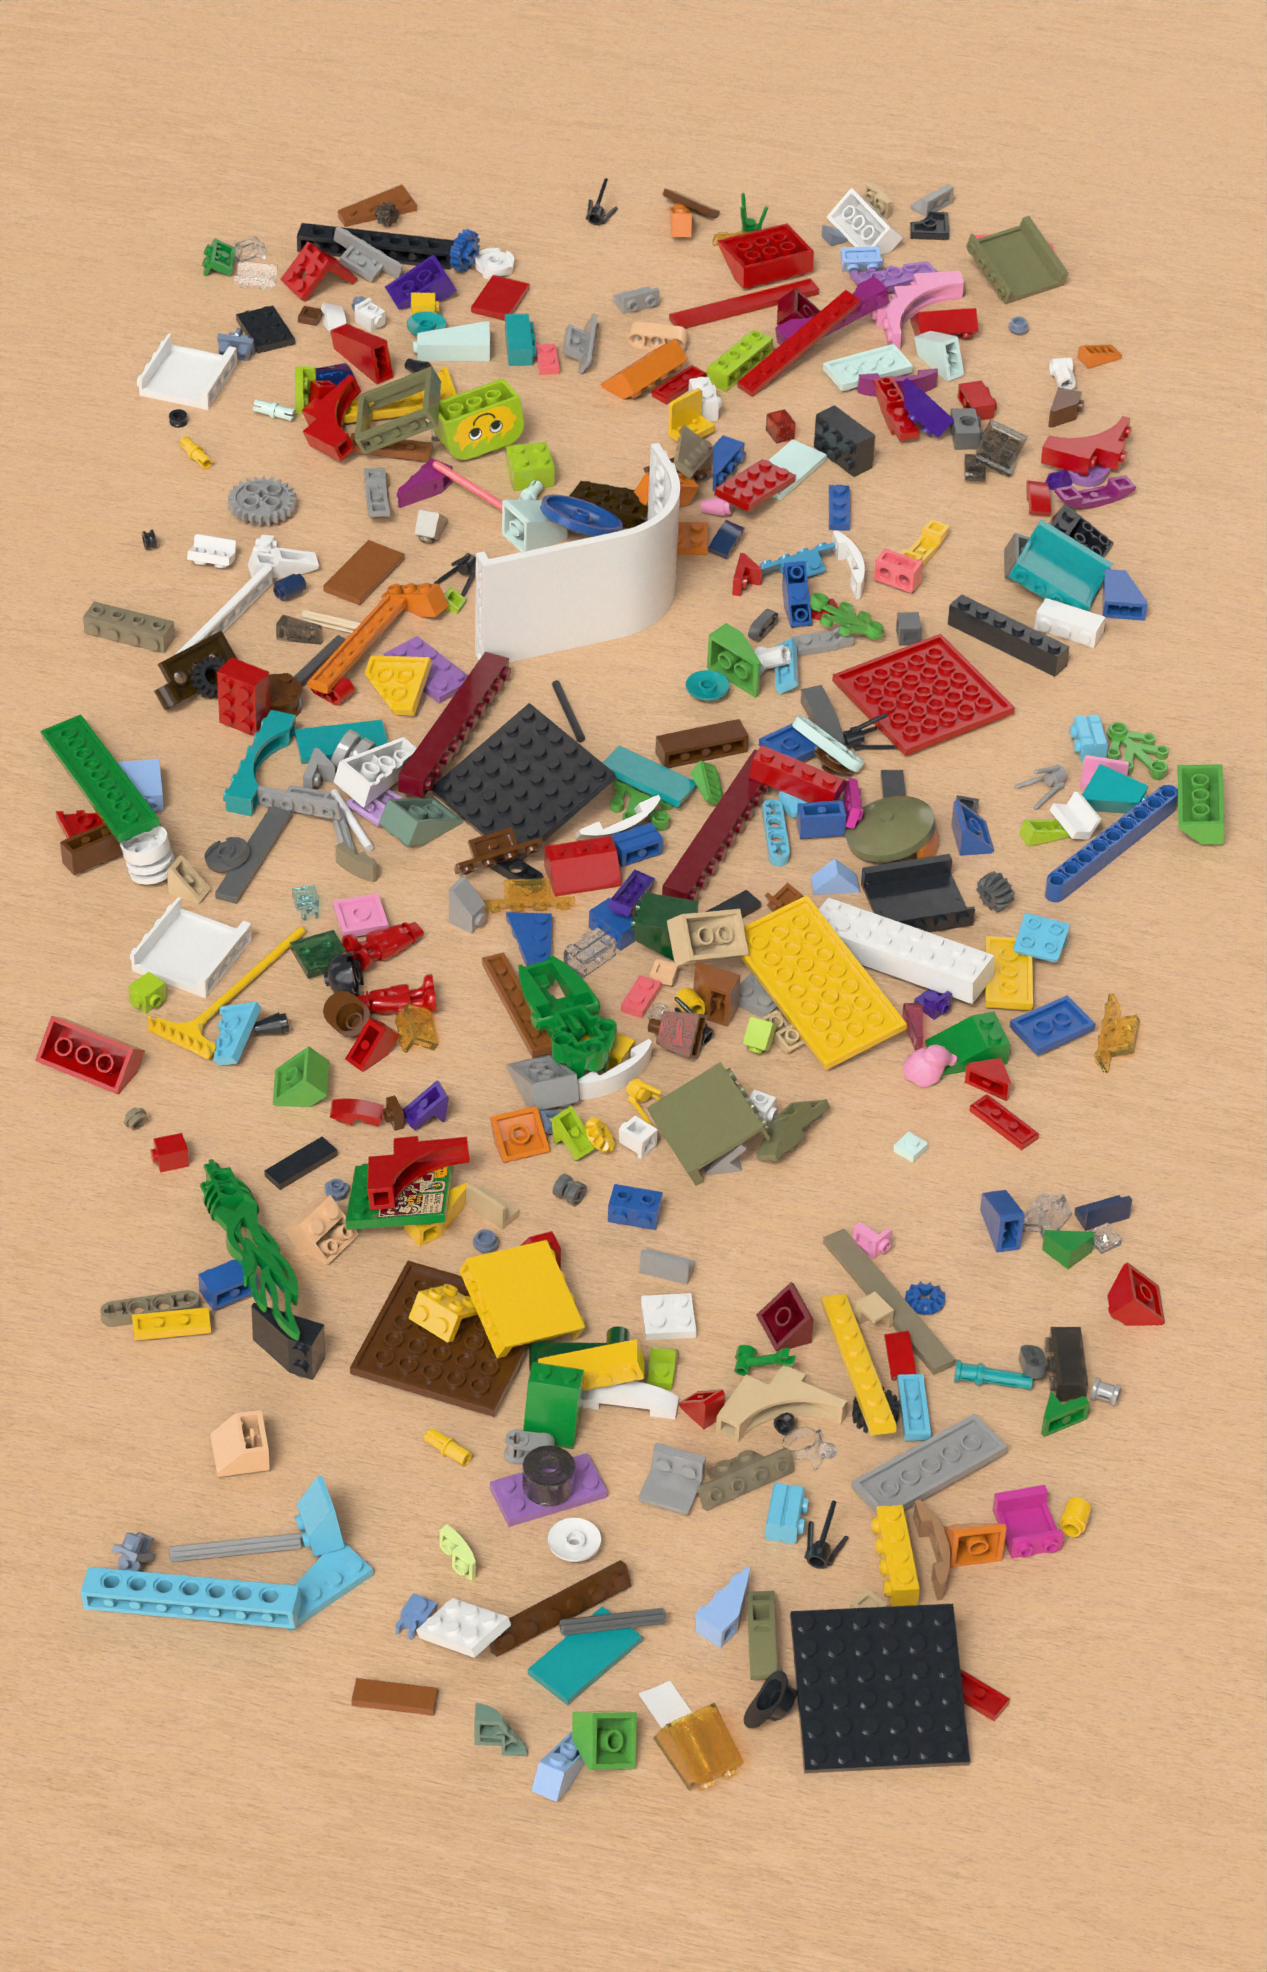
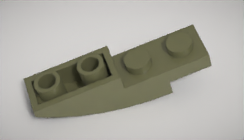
[757,1099,830,1162]
[747,1591,778,1680]

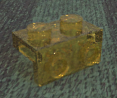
[395,1004,439,1053]

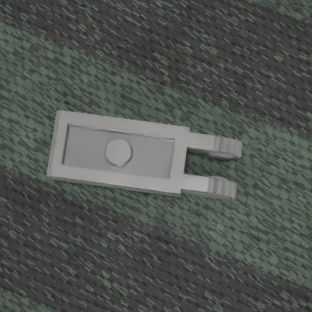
[791,627,855,657]

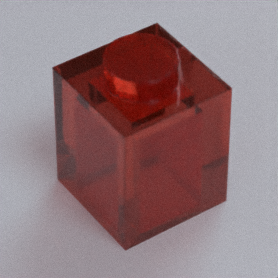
[766,409,796,444]

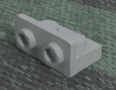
[613,286,659,314]

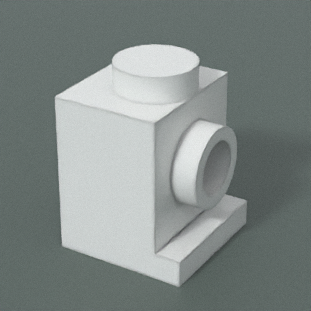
[355,298,386,332]
[619,1116,658,1159]

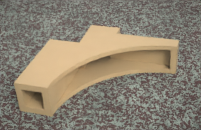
[716,1365,847,1442]

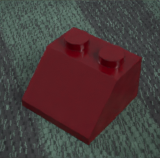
[777,287,820,326]

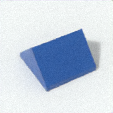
[951,799,994,856]

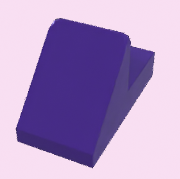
[402,1080,449,1131]

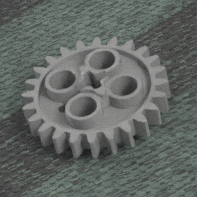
[228,476,296,526]

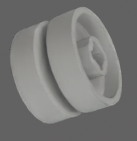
[331,729,376,769]

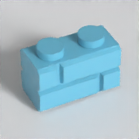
[1069,715,1108,761]
[765,1483,809,1544]

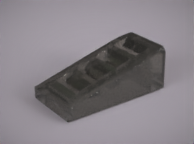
[276,615,323,645]

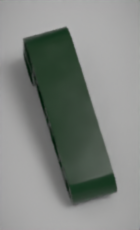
[529,1326,630,1371]

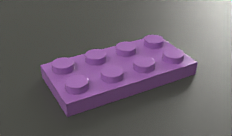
[384,636,468,704]
[490,1453,607,1527]

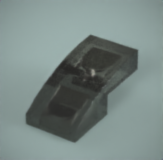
[964,454,986,482]

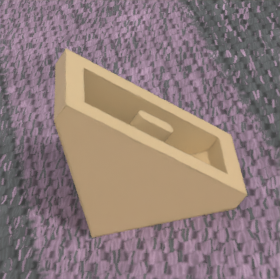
[167,855,211,904]

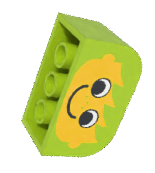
[433,378,524,460]

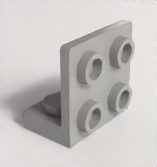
[639,1443,706,1515]

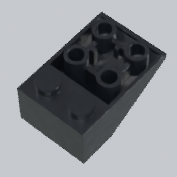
[1048,504,1114,558]

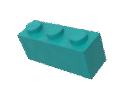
[505,314,536,366]

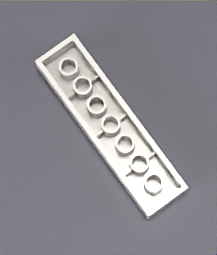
[819,898,994,1004]

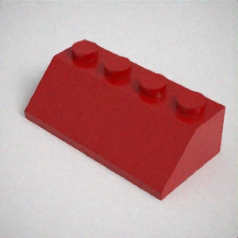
[748,745,848,803]
[35,1016,145,1094]

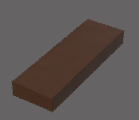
[662,188,720,218]

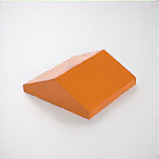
[490,1106,550,1163]

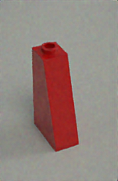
[330,323,394,384]

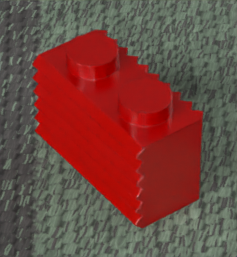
[957,380,997,420]

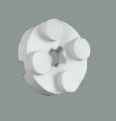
[475,248,514,279]

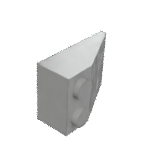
[507,1055,580,1111]

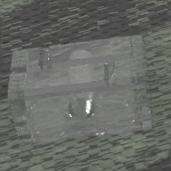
[564,928,617,979]

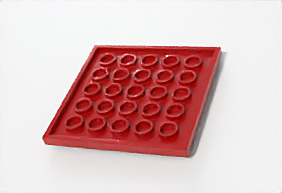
[832,634,1015,756]

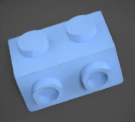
[840,246,883,273]

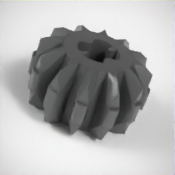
[976,871,1015,912]

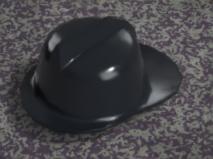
[744,1670,797,1728]

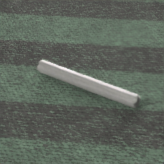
[169,1533,302,1562]

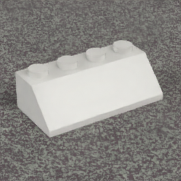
[827,188,903,255]

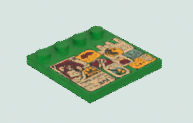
[345,1164,454,1230]

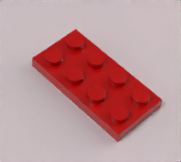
[714,459,796,512]

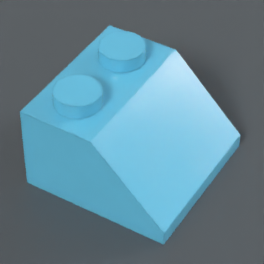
[295,1475,345,1557]

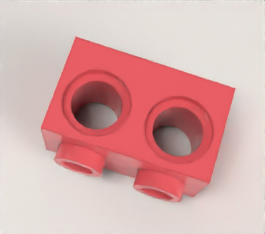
[874,548,923,593]

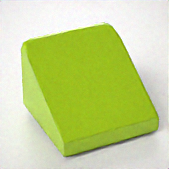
[444,586,467,614]

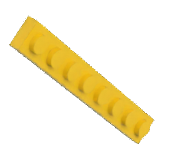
[821,1294,896,1436]

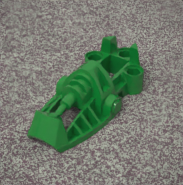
[518,956,617,1079]

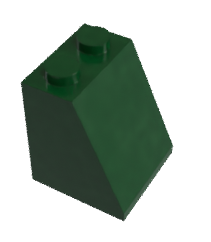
[631,892,699,966]

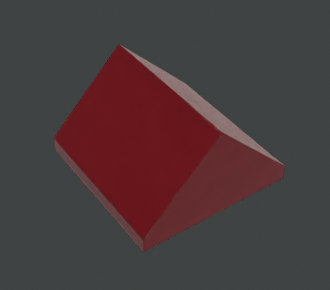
[756,1282,814,1351]

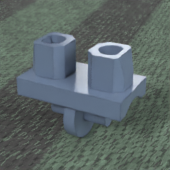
[217,328,256,361]
[112,1532,156,1572]

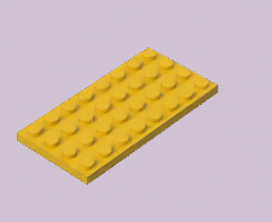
[740,895,907,1071]

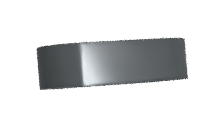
[748,609,778,642]
[1019,1345,1048,1378]

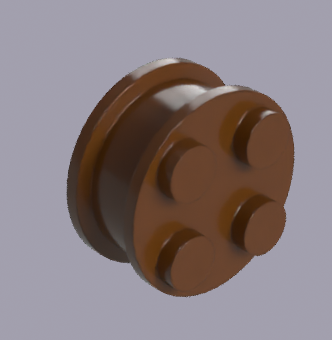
[269,673,303,717]

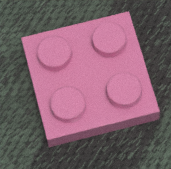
[333,894,389,937]

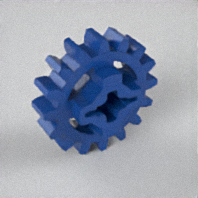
[449,229,480,273]

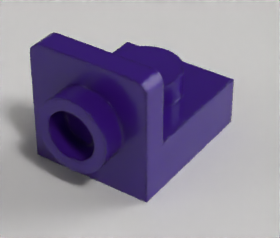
[914,989,952,1020]

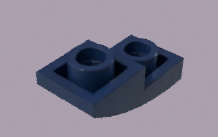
[708,520,745,559]

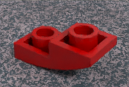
[1026,480,1051,517]
[330,1098,384,1127]
[884,1331,916,1381]

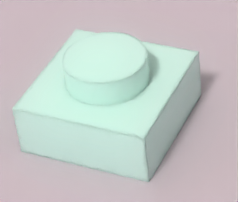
[894,1132,928,1163]

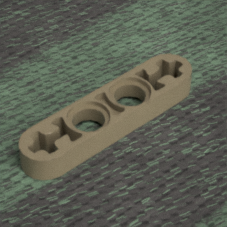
[100,1290,200,1327]

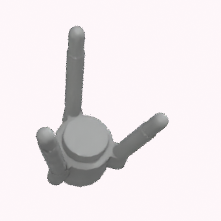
[1015,764,1067,810]

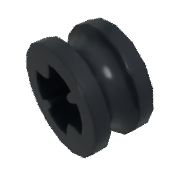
[169,409,188,428]
[142,530,156,550]

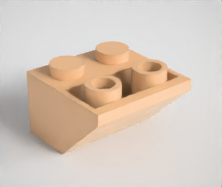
[284,1195,359,1265]
[210,1410,270,1477]

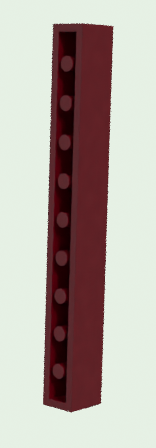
[398,652,511,799]
[662,749,771,901]

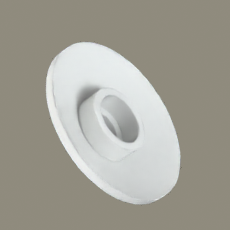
[548,1518,601,1562]

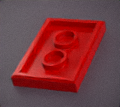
[471,275,530,321]

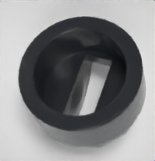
[774,1412,796,1435]

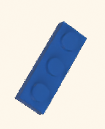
[828,484,850,531]

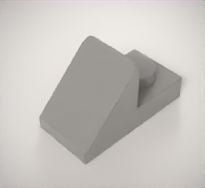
[303,748,335,790]
[704,1142,747,1175]

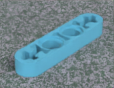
[762,799,790,867]

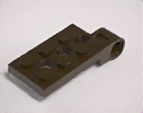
[569,481,648,529]
[154,630,237,711]

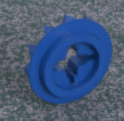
[905,1281,945,1315]

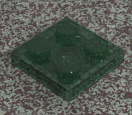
[290,930,347,979]

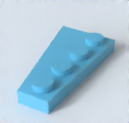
[286,1541,373,1631]

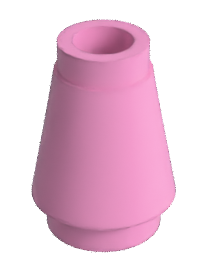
[701,497,732,517]

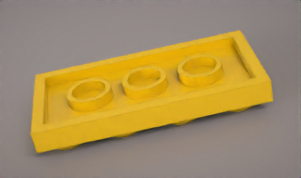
[985,936,1033,1010]

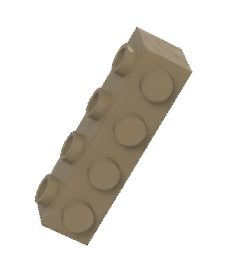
[83,601,175,653]

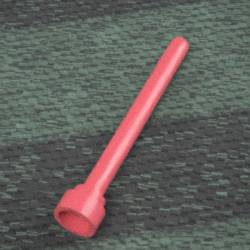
[433,461,502,513]

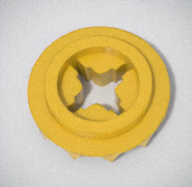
[585,1117,616,1153]

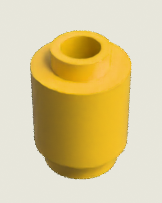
[675,988,705,1014]
[1060,1497,1092,1537]

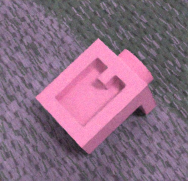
[852,1222,892,1259]

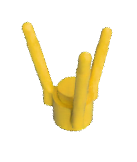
[626,1078,663,1126]

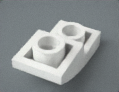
[321,302,346,333]

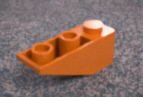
[669,203,692,237]
[381,582,449,617]

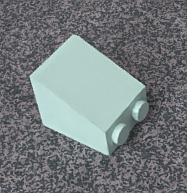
[502,500,568,552]

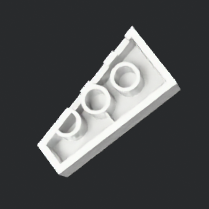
[334,737,417,808]

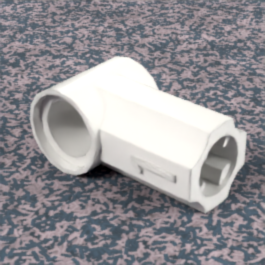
[1049,357,1076,390]
[754,645,791,675]

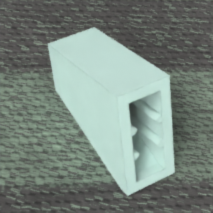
[914,331,964,381]

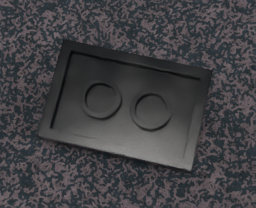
[236,306,295,354]

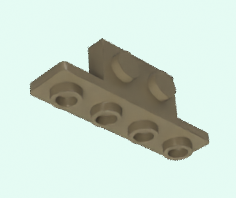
[697,1448,794,1510]

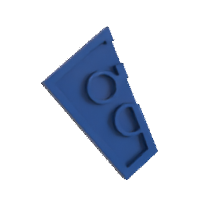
[506,912,552,966]

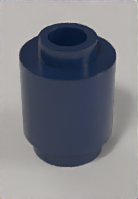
[273,573,306,601]

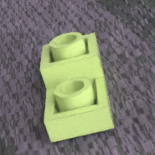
[440,1524,476,1581]

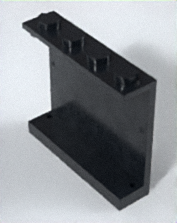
[861,854,975,933]

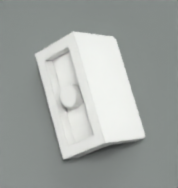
[1050,791,1101,840]

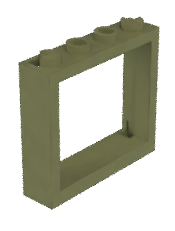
[355,366,441,455]

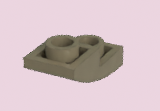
[336,842,378,882]

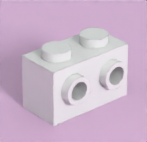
[688,377,721,422]

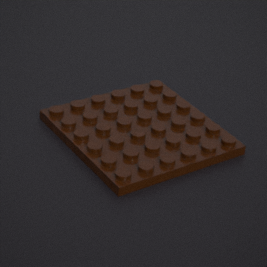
[350,1261,531,1417]

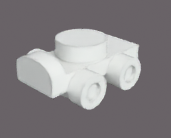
[253,535,278,554]

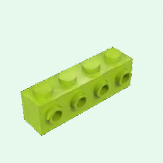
[706,329,773,392]

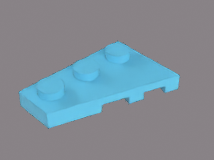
[214,1002,262,1066]

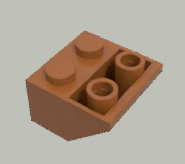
[693,962,741,1027]

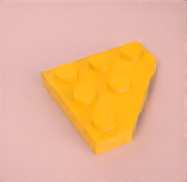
[365,656,433,716]

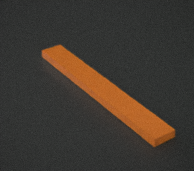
[308,594,407,694]

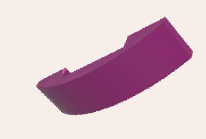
[857,368,938,397]
[1055,475,1136,508]

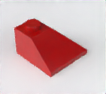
[1107,1262,1165,1326]

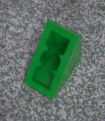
[1042,1230,1094,1269]

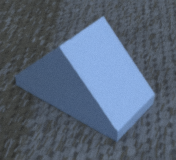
[811,859,859,895]

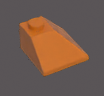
[945,1523,1006,1568]

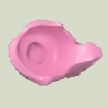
[903,1044,957,1087]

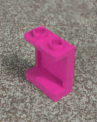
[992,1485,1064,1559]

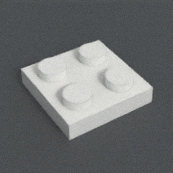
[641,1293,696,1340]

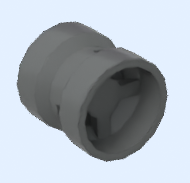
[552,1173,587,1206]

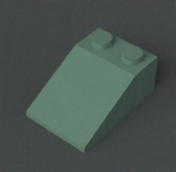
[378,797,463,847]

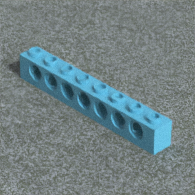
[80,1567,302,1629]

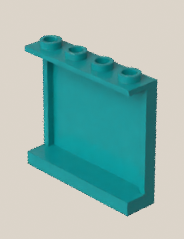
[1008,519,1113,611]

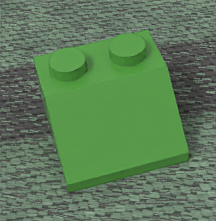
[273,1046,329,1107]
[572,1711,637,1770]

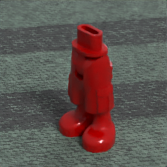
[342,922,424,971]
[356,974,437,1015]

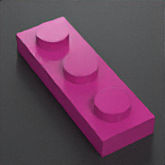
[843,778,863,829]

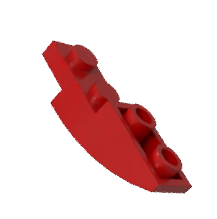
[873,376,919,441]

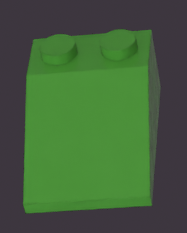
[707,623,761,698]

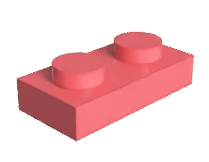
[535,343,560,375]
[621,975,661,1018]

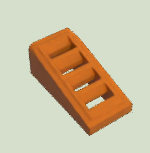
[1078,344,1122,369]

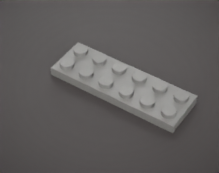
[851,1414,1007,1513]

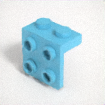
[1014,913,1070,962]

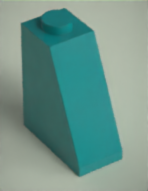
[1082,764,1149,813]

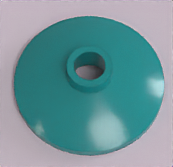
[407,312,446,335]
[686,670,729,700]

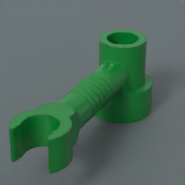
[734,1345,796,1376]

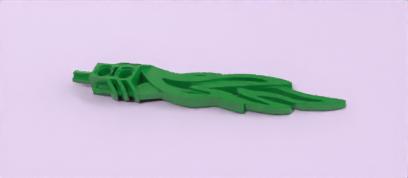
[200,1159,300,1341]

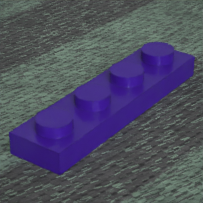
[607,869,655,916]

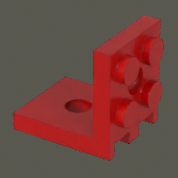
[280,242,358,302]

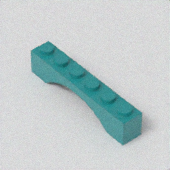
[223,710,296,817]

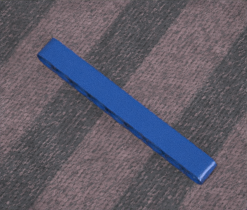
[1045,785,1178,903]

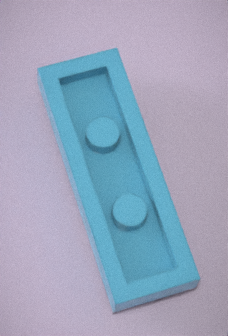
[774,638,799,694]
[897,1374,931,1441]

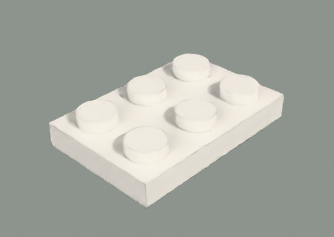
[416,1598,511,1658]

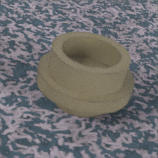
[124,1108,148,1130]

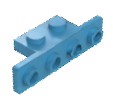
[760,542,836,579]

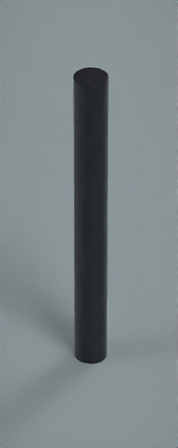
[552,680,585,742]

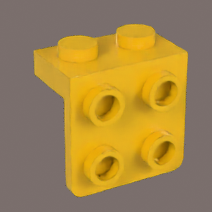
[668,388,715,443]
[409,1284,478,1343]

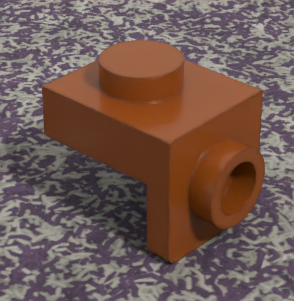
[765,882,804,912]

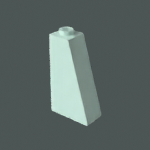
[413,321,490,362]

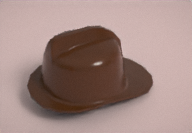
[323,991,371,1038]

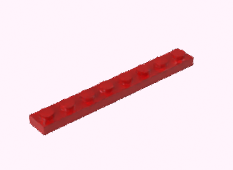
[737,290,861,397]

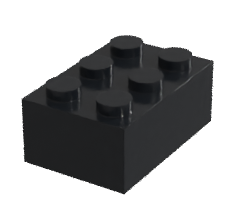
[814,405,875,477]

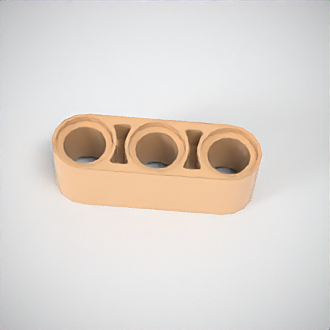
[628,322,688,350]

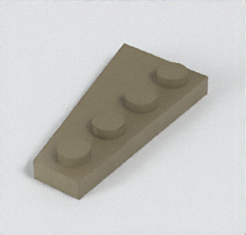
[674,425,713,479]

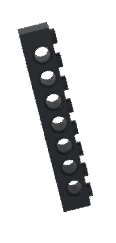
[297,223,455,270]

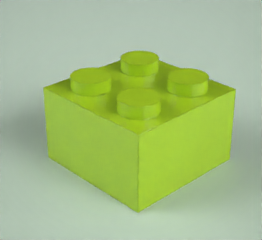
[506,442,555,491]

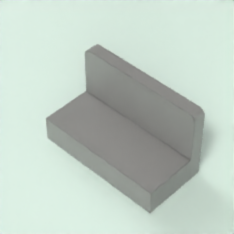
[910,184,954,218]
[639,1249,695,1285]

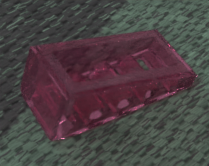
[902,1003,923,1050]

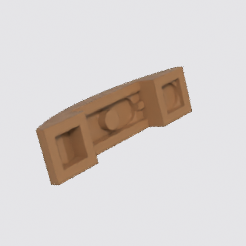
[913,1500,950,1600]

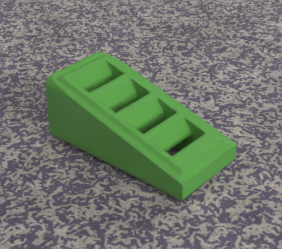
[690,761,723,805]

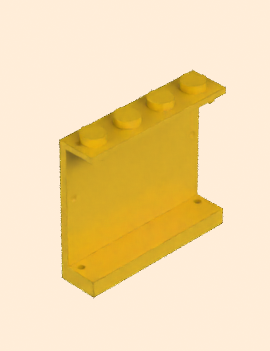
[459,1240,585,1359]

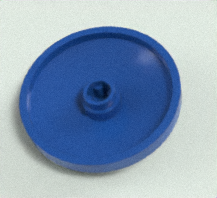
[540,495,623,536]

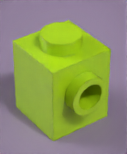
[128,972,166,1014]
[743,1016,778,1054]

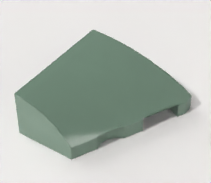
[474,1703,527,1757]

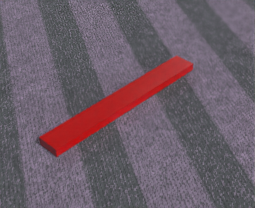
[669,278,819,329]

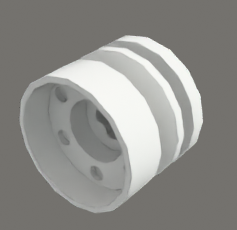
[120,826,175,885]

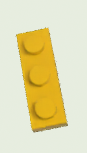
[132,1307,211,1341]

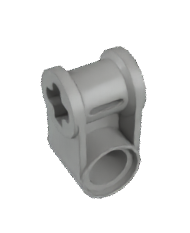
[504,1429,555,1467]

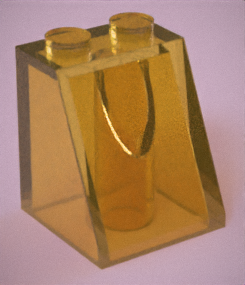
[653,1702,744,1791]

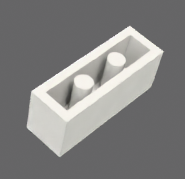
[1034,598,1106,648]

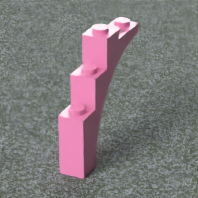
[871,271,964,350]

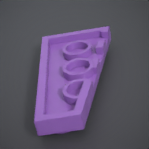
[850,261,938,292]

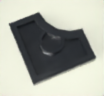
[910,212,949,240]

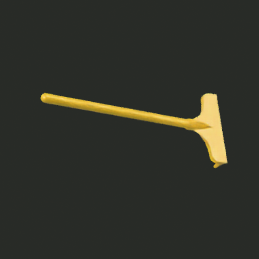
[147,926,306,1060]

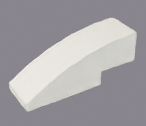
[248,547,319,578]

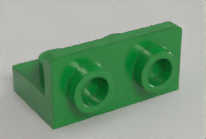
[202,238,236,276]

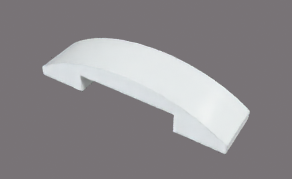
[832,530,865,600]
[575,795,660,840]
[577,1039,652,1100]
[583,1381,679,1419]

